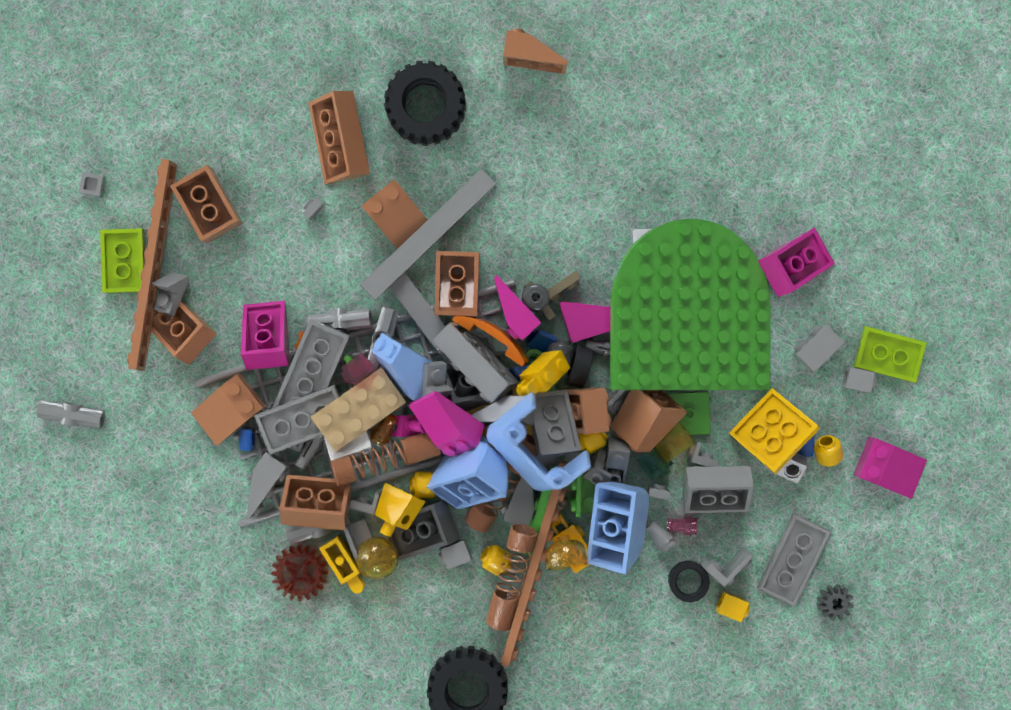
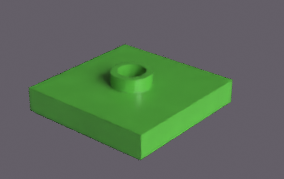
[667,392,710,436]

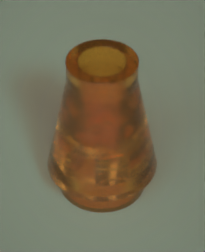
[370,414,398,446]

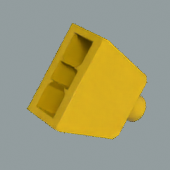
[375,482,425,537]

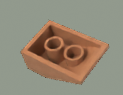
[503,28,568,74]
[362,179,427,249]
[435,251,480,316]
[151,300,217,365]
[191,374,267,446]
[558,388,611,434]

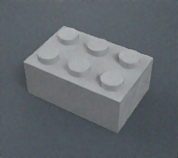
[683,466,754,513]

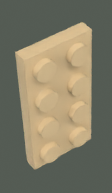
[311,367,406,452]

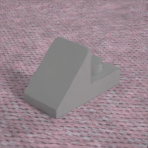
[152,272,190,316]
[421,361,453,398]

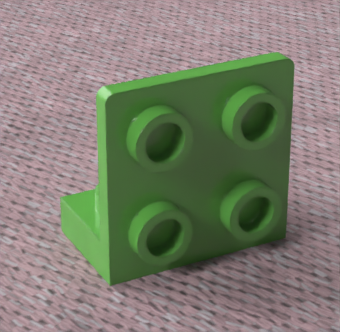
[570,473,596,517]

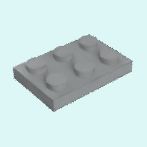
[526,390,581,458]

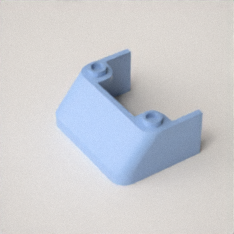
[487,392,591,491]

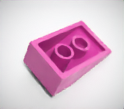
[758,227,835,297]
[494,275,541,341]
[241,301,289,370]
[409,391,485,457]
[853,437,927,499]

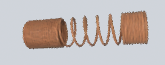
[330,433,440,487]
[465,434,538,533]
[486,524,538,631]

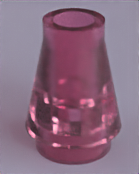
[667,516,697,537]

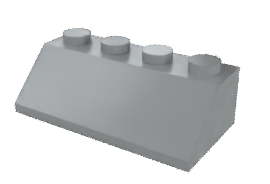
[433,323,521,403]

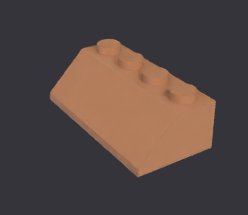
[308,91,370,185]

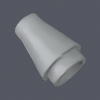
[646,521,676,553]

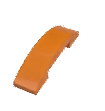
[452,316,529,366]

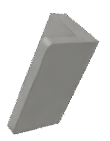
[344,518,380,568]

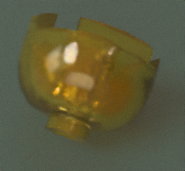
[545,535,588,570]
[356,537,399,580]

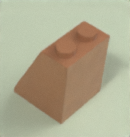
[610,390,687,453]

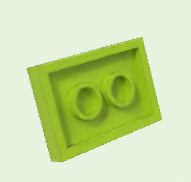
[100,228,145,293]
[853,326,927,383]

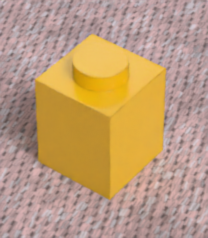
[715,590,750,623]

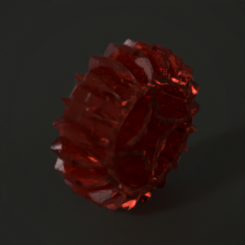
[271,544,329,602]

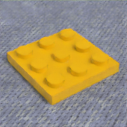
[729,388,820,475]

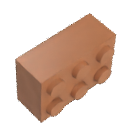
[170,165,243,243]
[279,475,351,530]

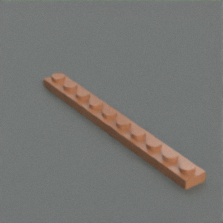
[127,159,177,371]
[501,460,569,667]

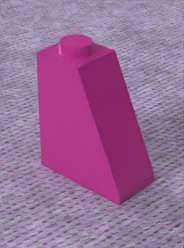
[559,301,611,343]

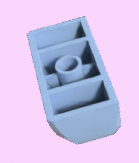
[426,435,508,509]
[586,482,649,574]

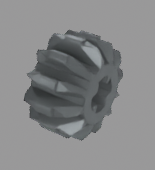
[817,584,854,621]

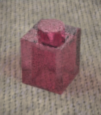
[341,352,376,385]

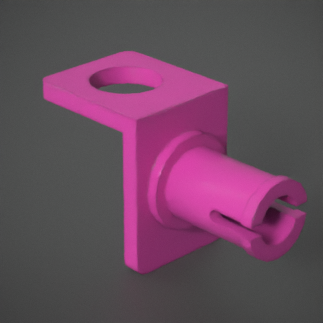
[387,415,426,437]

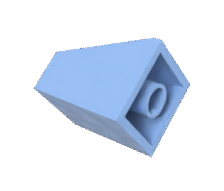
[371,333,432,401]

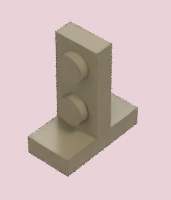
[524,271,581,321]

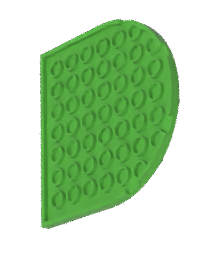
[610,219,770,390]

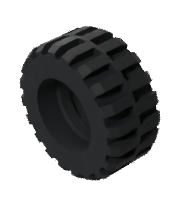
[384,60,466,146]
[427,646,508,710]

